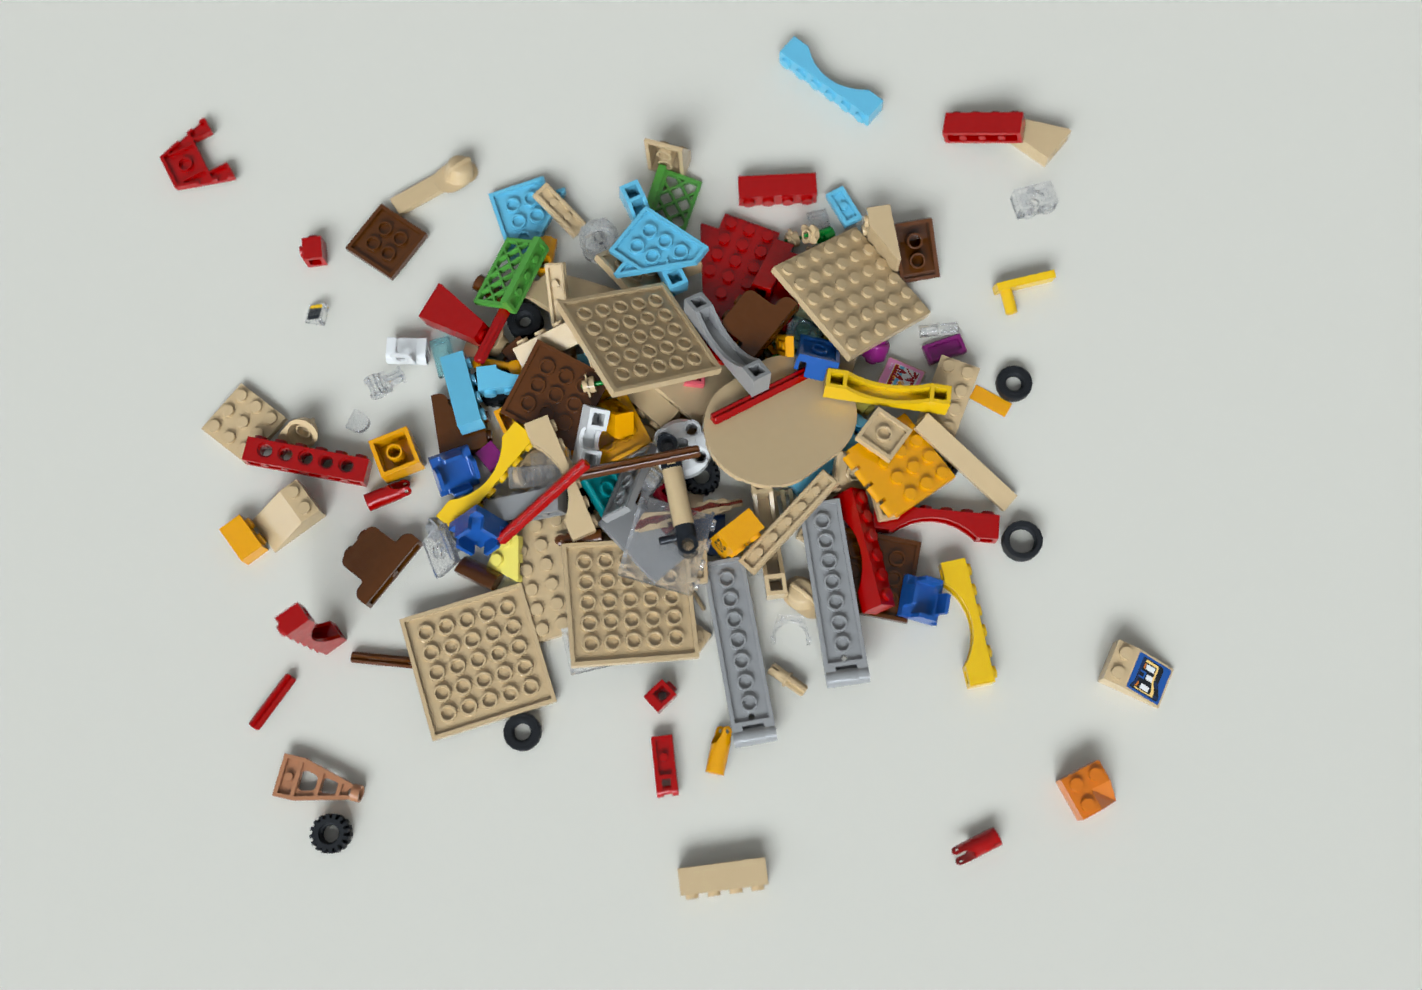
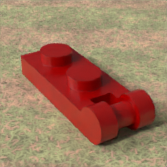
[651,734,679,798]

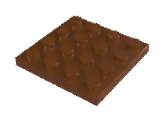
[500,339,606,451]
[845,527,922,624]

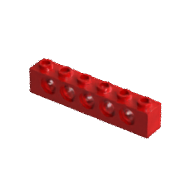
[242,435,372,487]

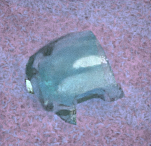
[787,316,824,351]

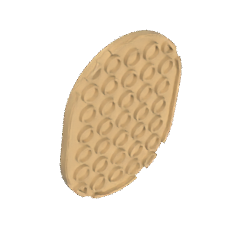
[703,355,857,489]

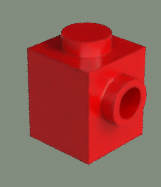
[299,235,328,268]

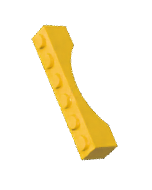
[823,368,952,415]
[436,421,533,527]
[938,558,997,689]

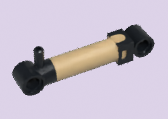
[657,433,699,559]

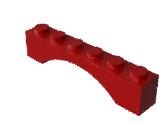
[833,487,895,615]
[872,505,1000,544]
[275,602,347,655]

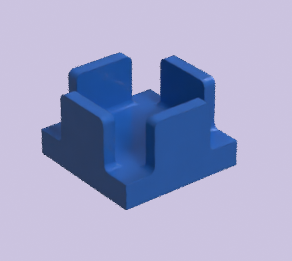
[793,334,840,381]
[428,444,481,498]
[449,504,509,556]
[897,574,951,626]

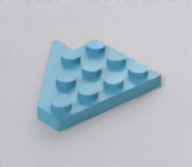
[488,176,566,261]

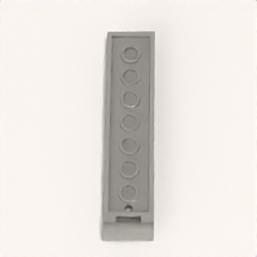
[801,498,870,689]
[706,556,778,748]

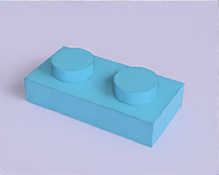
[825,186,862,229]

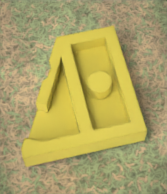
[487,534,523,582]

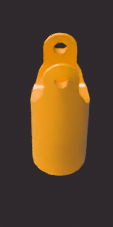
[705,726,732,776]

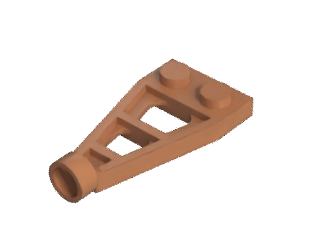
[272,753,365,803]

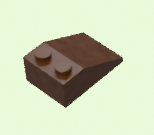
[894,217,940,283]

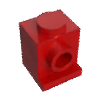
[643,679,677,714]

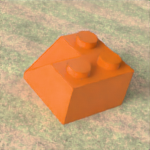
[1055,760,1116,821]

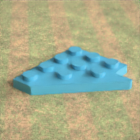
[609,206,709,279]

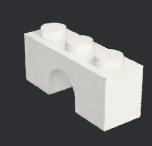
[572,404,610,466]

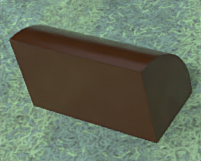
[454,556,504,591]

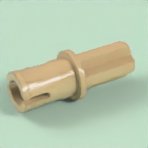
[767,662,808,696]

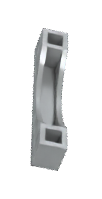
[684,291,771,397]

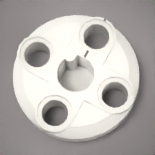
[653,419,711,479]

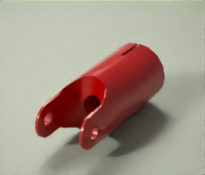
[364,480,412,511]
[951,827,1002,865]

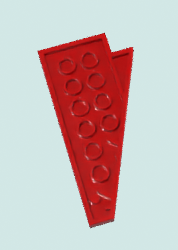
[700,213,780,366]

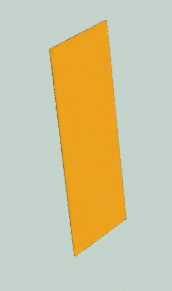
[970,385,1012,417]

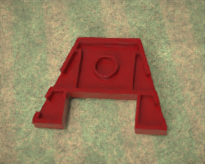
[160,118,236,191]

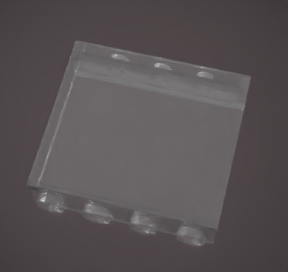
[618,492,717,596]

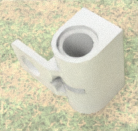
[386,337,431,365]

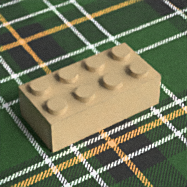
[915,355,980,437]

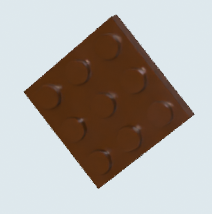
[345,204,428,281]

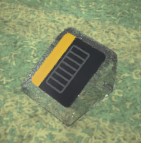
[305,303,329,326]

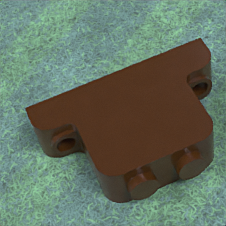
[721,290,798,359]
[431,394,493,456]
[342,527,424,608]

